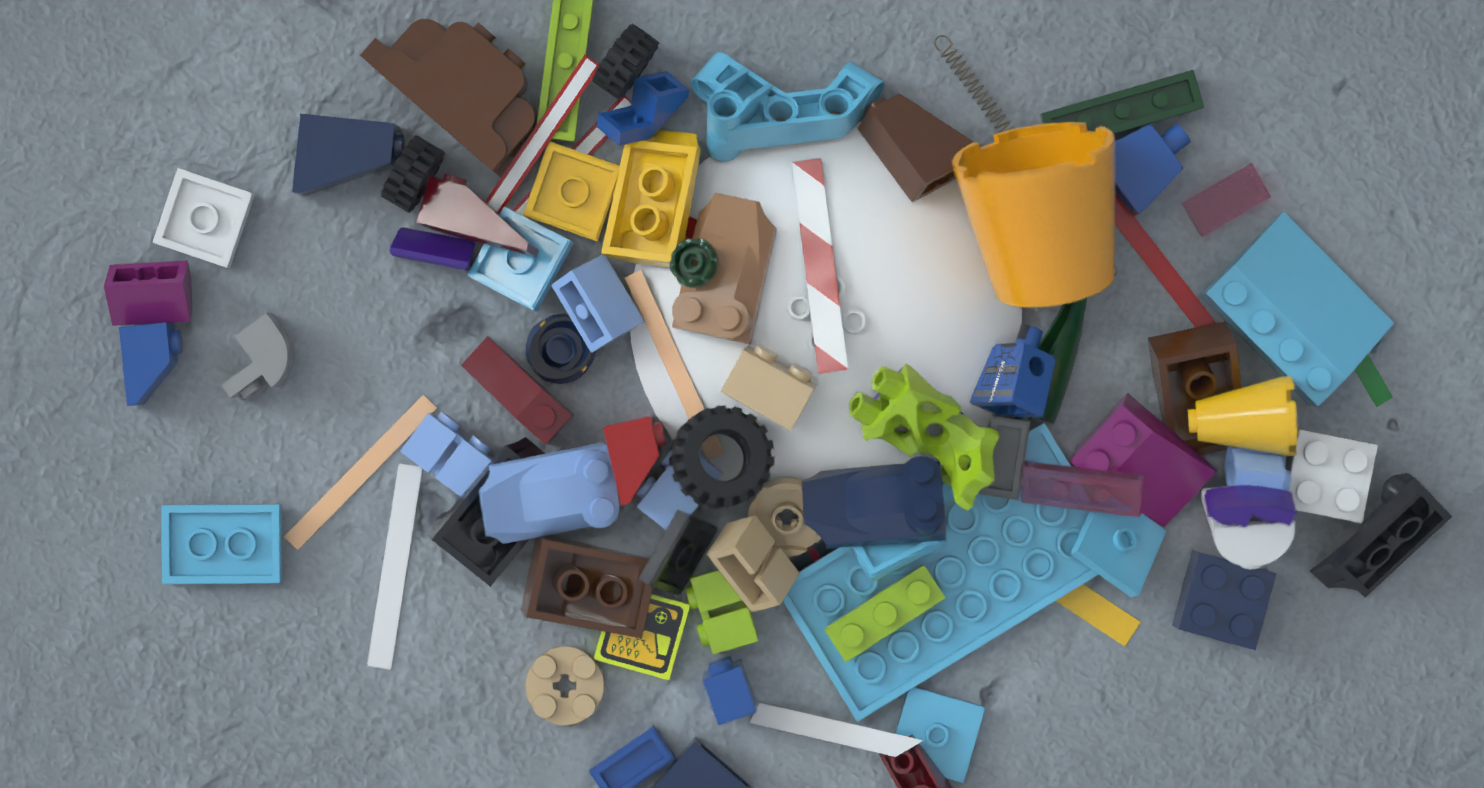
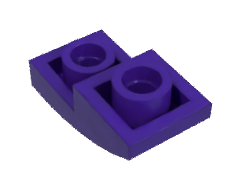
[1204,485,1297,528]

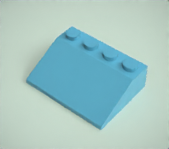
[1199,211,1394,407]

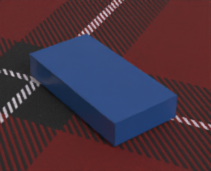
[588,725,676,788]

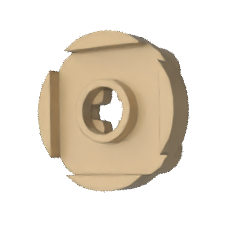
[748,477,821,556]
[525,645,605,725]

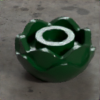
[669,238,718,288]

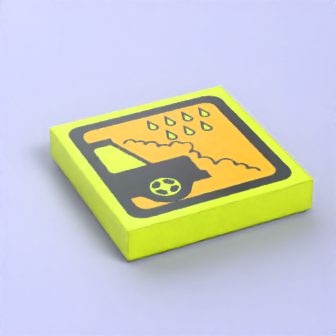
[594,593,690,680]

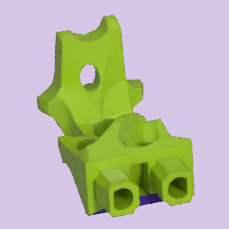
[849,364,1000,511]

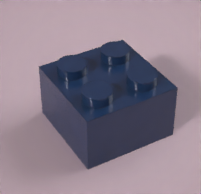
[1172,550,1277,650]

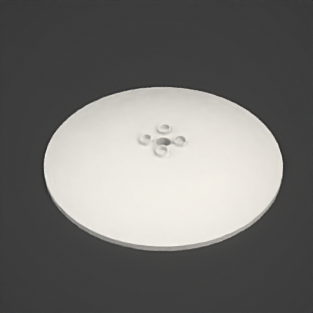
[630,122,1022,481]

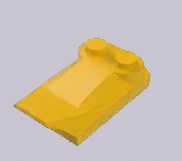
[601,130,701,268]

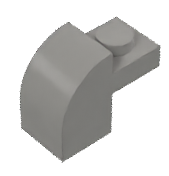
[221,313,294,399]

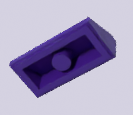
[389,227,476,271]

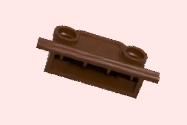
[360,19,538,178]

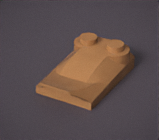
[672,193,777,345]

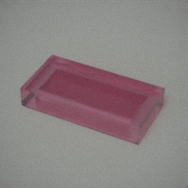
[1181,163,1271,237]

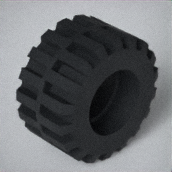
[669,405,775,509]

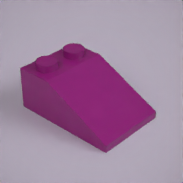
[1070,393,1217,527]

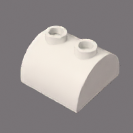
[1201,486,1295,569]

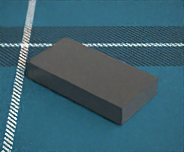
[979,415,1030,500]

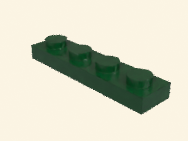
[1040,70,1204,135]

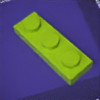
[824,564,945,662]

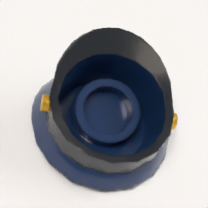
[526,313,596,384]

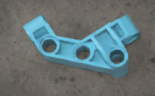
[690,52,885,162]

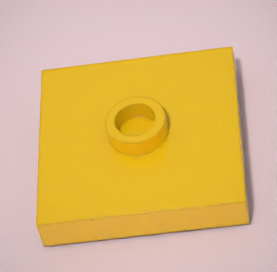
[523,142,620,242]

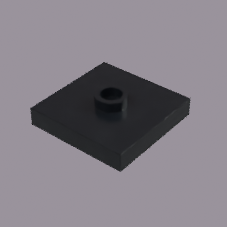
[638,509,717,596]

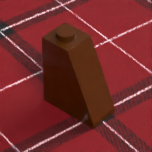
[858,94,981,203]

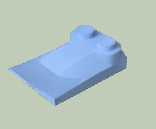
[479,442,619,544]

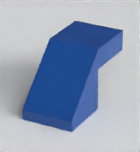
[597,71,689,146]

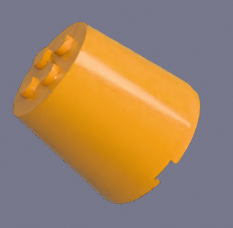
[952,122,1115,307]

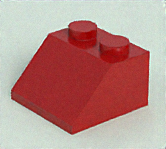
[603,415,667,505]

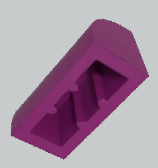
[104,260,192,326]

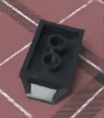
[428,437,546,587]
[1310,473,1452,598]

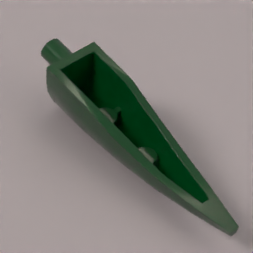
[1015,298,1087,424]

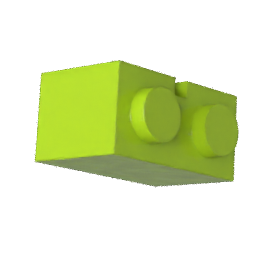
[685,568,758,655]

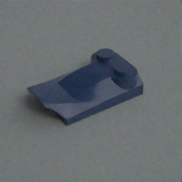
[802,456,946,548]

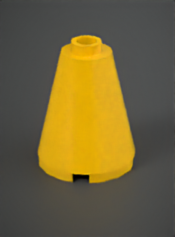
[1188,376,1297,456]

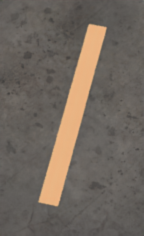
[625,270,725,460]
[284,394,437,550]

